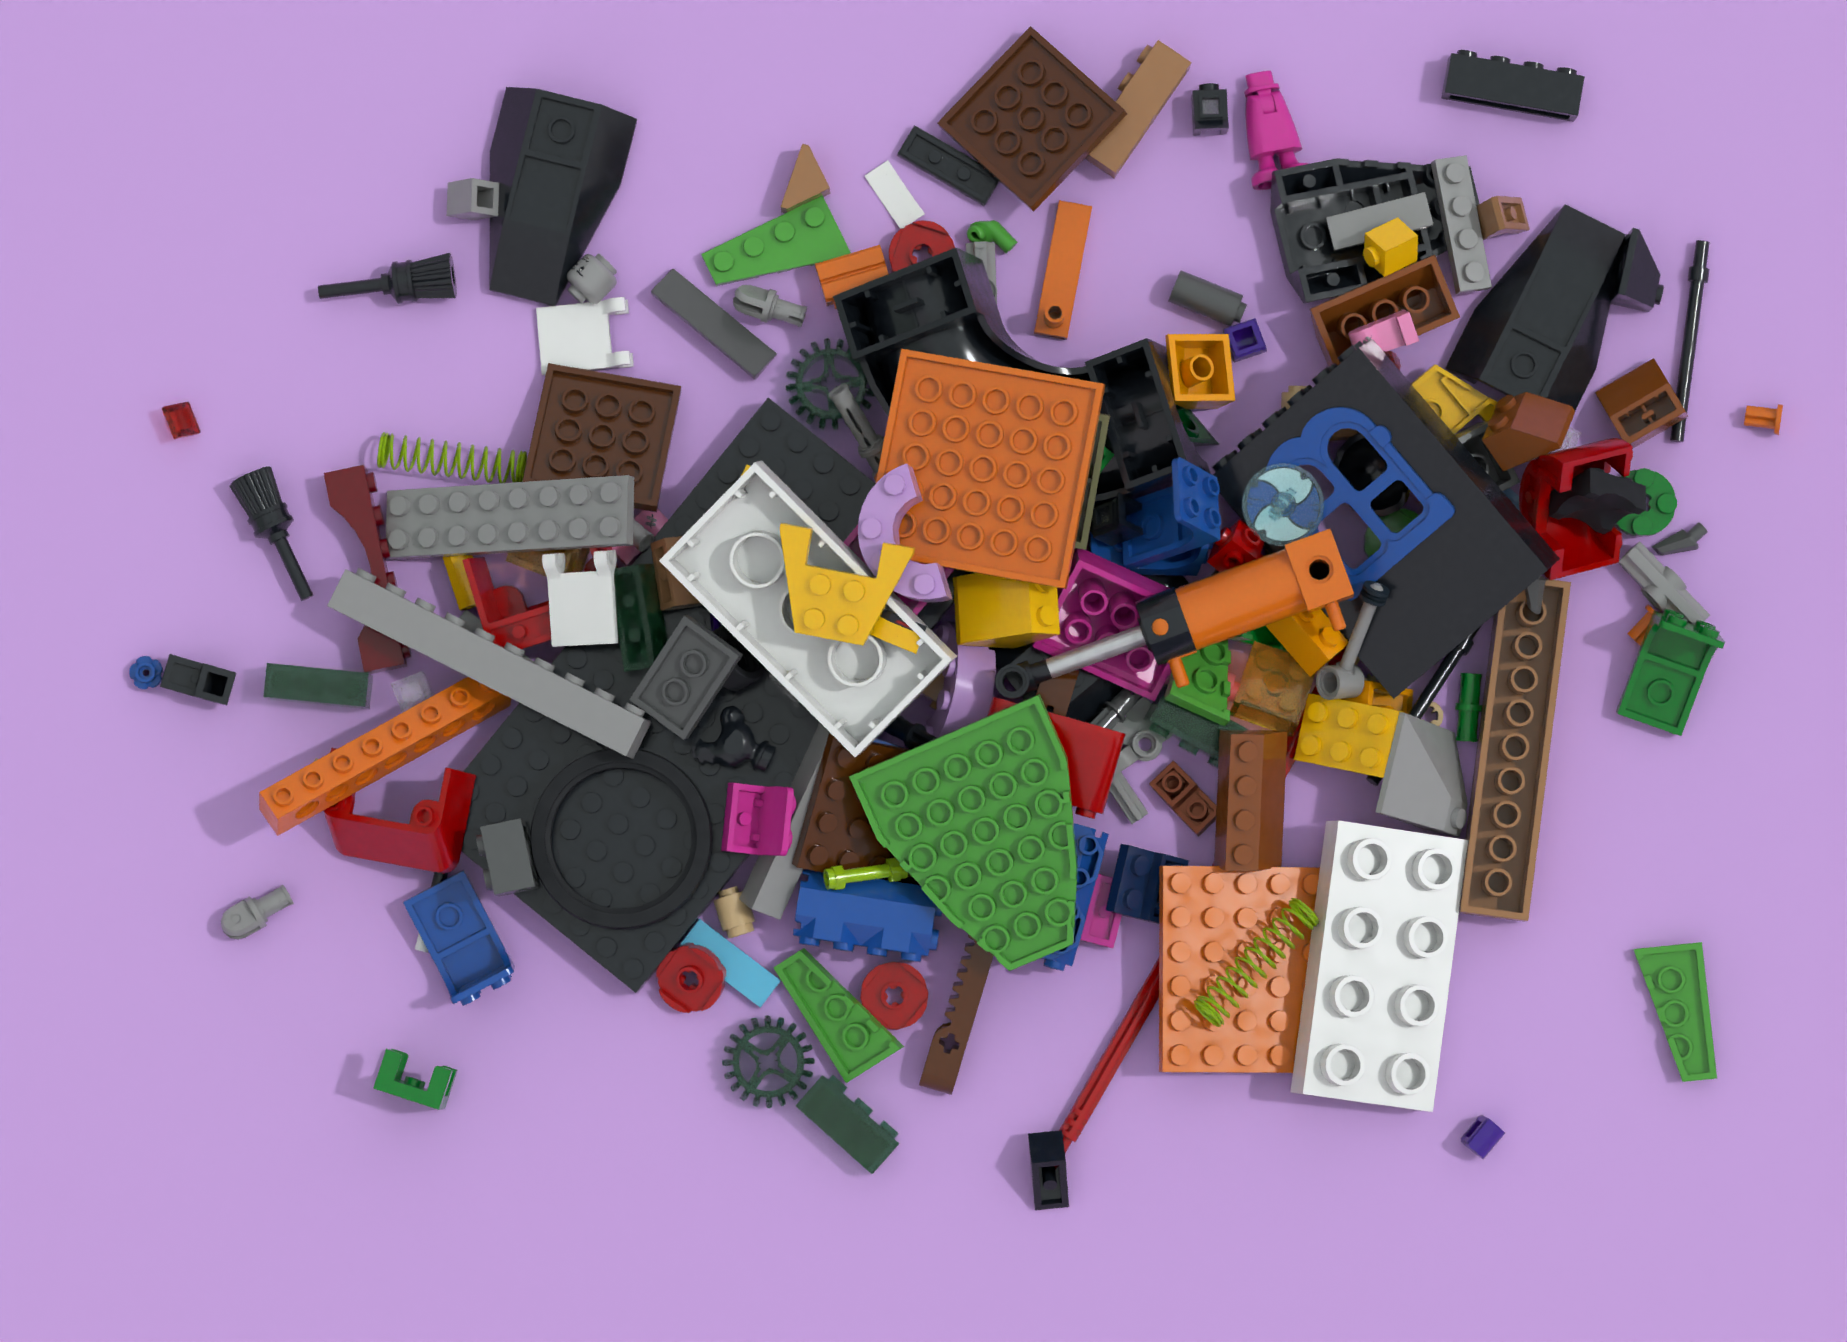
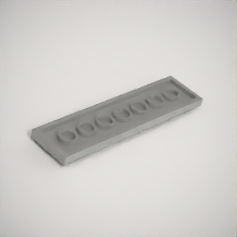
[386,475,634,560]

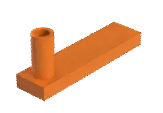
[1034,200,1092,340]

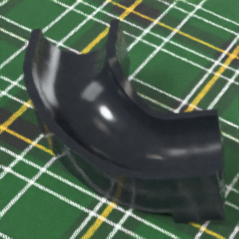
[833,248,1211,506]

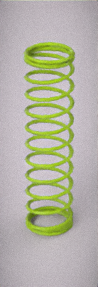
[377,432,527,483]
[1194,898,1319,1027]

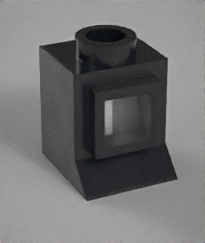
[1191,83,1229,136]
[1090,492,1143,546]

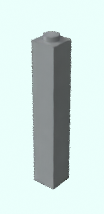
[739,723,830,920]

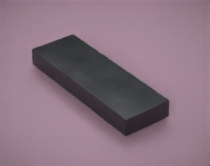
[897,125,999,207]

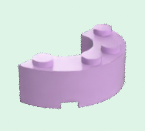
[858,463,952,603]
[924,620,996,738]

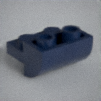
[1106,844,1189,924]

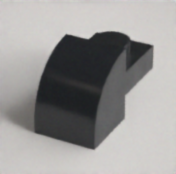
[160,654,236,706]

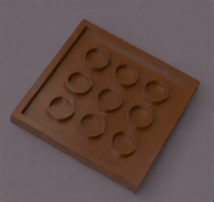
[937,26,1127,212]
[522,363,681,512]
[792,733,920,885]

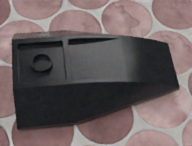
[489,87,637,306]
[1445,204,1626,410]

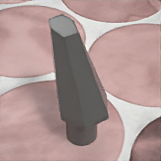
[1652,522,1708,556]
[1525,576,1546,614]

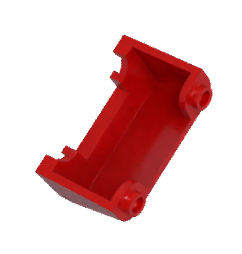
[987,697,1125,819]

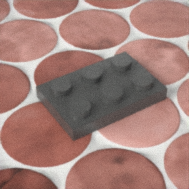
[629,615,743,740]

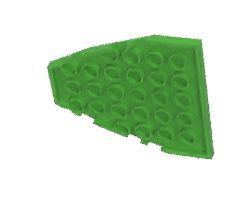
[849,694,1078,971]

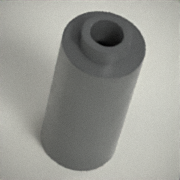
[1168,270,1247,326]

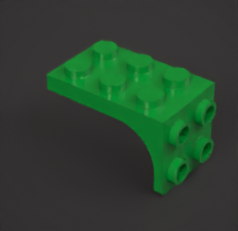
[1616,608,1725,736]

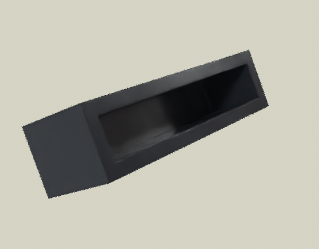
[1441,50,1585,122]

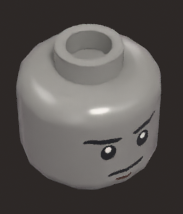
[567,253,617,304]

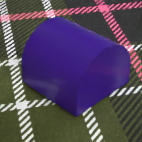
[1223,318,1267,363]
[1461,1115,1505,1159]

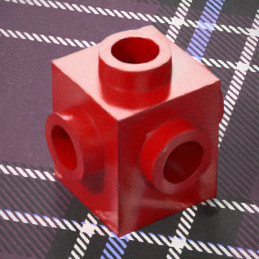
[1207,520,1265,572]

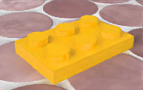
[1294,693,1404,778]

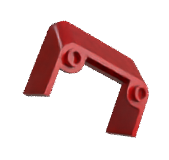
[462,547,619,649]
[323,748,476,874]

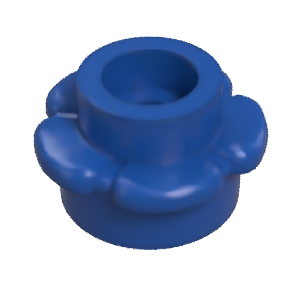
[129,656,163,690]

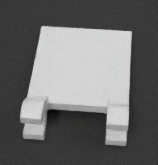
[536,297,634,375]
[542,550,618,647]

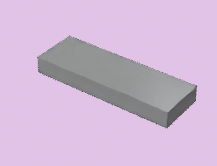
[1326,192,1433,252]

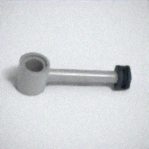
[1316,581,1390,700]

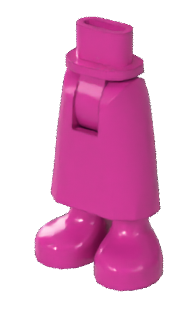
[1244,71,1308,190]

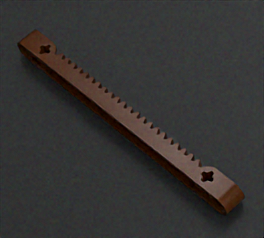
[919,670,1079,1095]

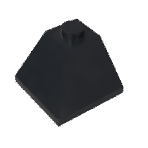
[1610,228,1664,312]

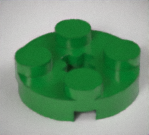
[1615,468,1677,537]

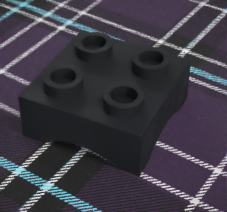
[1549,467,1646,534]

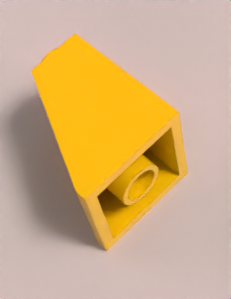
[953,573,1060,649]

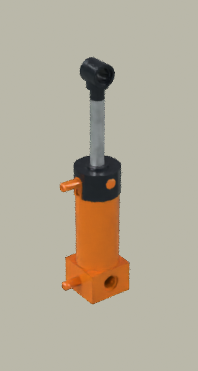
[995,528,1354,700]

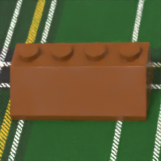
[1309,254,1460,367]
[1214,730,1287,871]

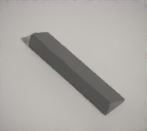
[651,269,777,380]

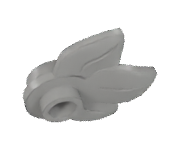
[1112,697,1177,761]

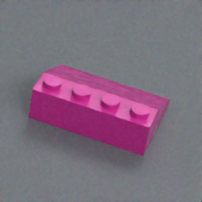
[1032,548,1171,702]

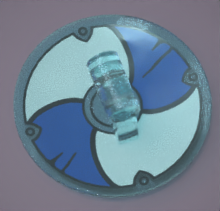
[1242,463,1324,546]

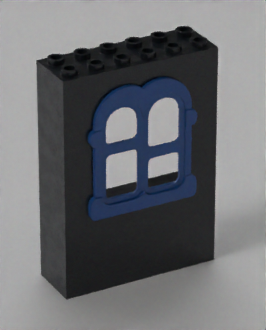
[1212,340,1560,699]

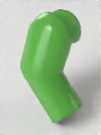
[967,220,1018,254]

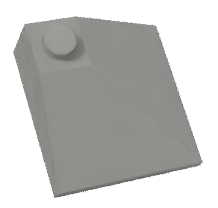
[1375,712,1468,837]

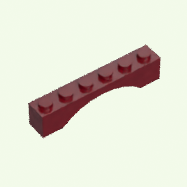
[324,465,411,675]

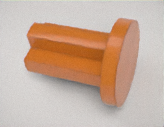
[1744,404,1783,435]
[1627,604,1654,646]

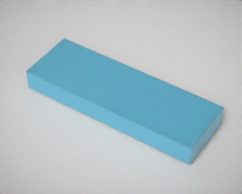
[679,919,781,1008]

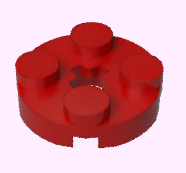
[889,220,955,272]
[656,943,726,1013]
[860,962,928,1030]

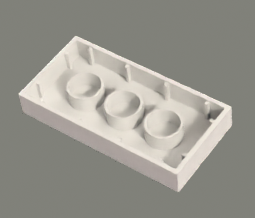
[659,460,957,757]
[1290,820,1468,1112]

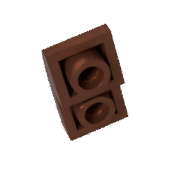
[1149,761,1217,837]

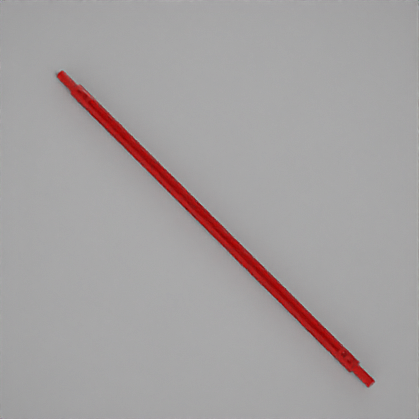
[1054,647,1346,1170]

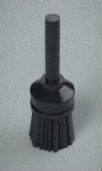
[318,253,457,304]
[229,466,313,601]

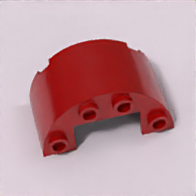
[1519,438,1633,580]

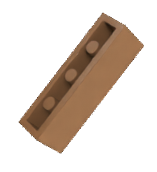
[1085,40,1192,178]

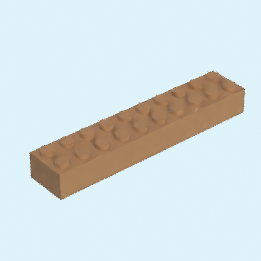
[1459,579,1571,922]

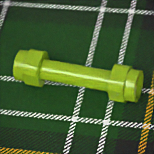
[823,857,908,890]

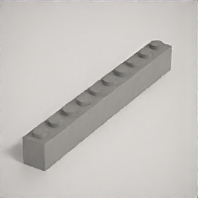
[327,568,651,759]

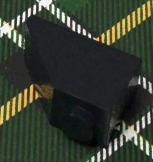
[1028,1130,1069,1210]

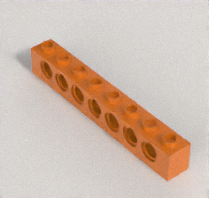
[259,677,511,836]

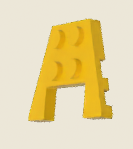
[1411,364,1497,506]
[780,523,915,645]

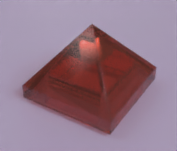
[162,401,201,439]

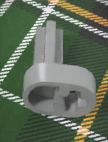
[1110,744,1148,824]

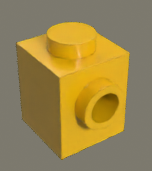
[1363,217,1418,277]

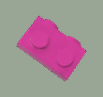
[721,783,796,856]

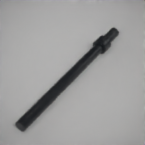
[1670,240,1710,442]
[1366,625,1482,786]

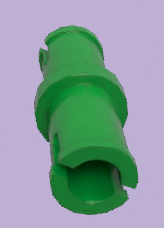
[1455,673,1483,742]

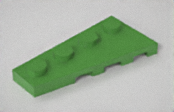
[701,195,851,286]
[1164,639,1231,726]
[1633,942,1717,1082]
[773,948,904,1083]

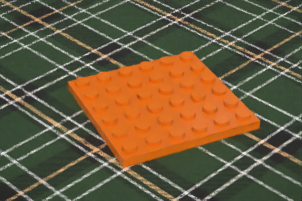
[876,349,1105,589]
[1159,866,1320,1073]

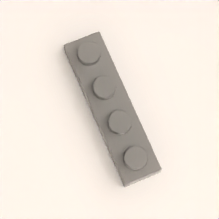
[1431,155,1492,294]

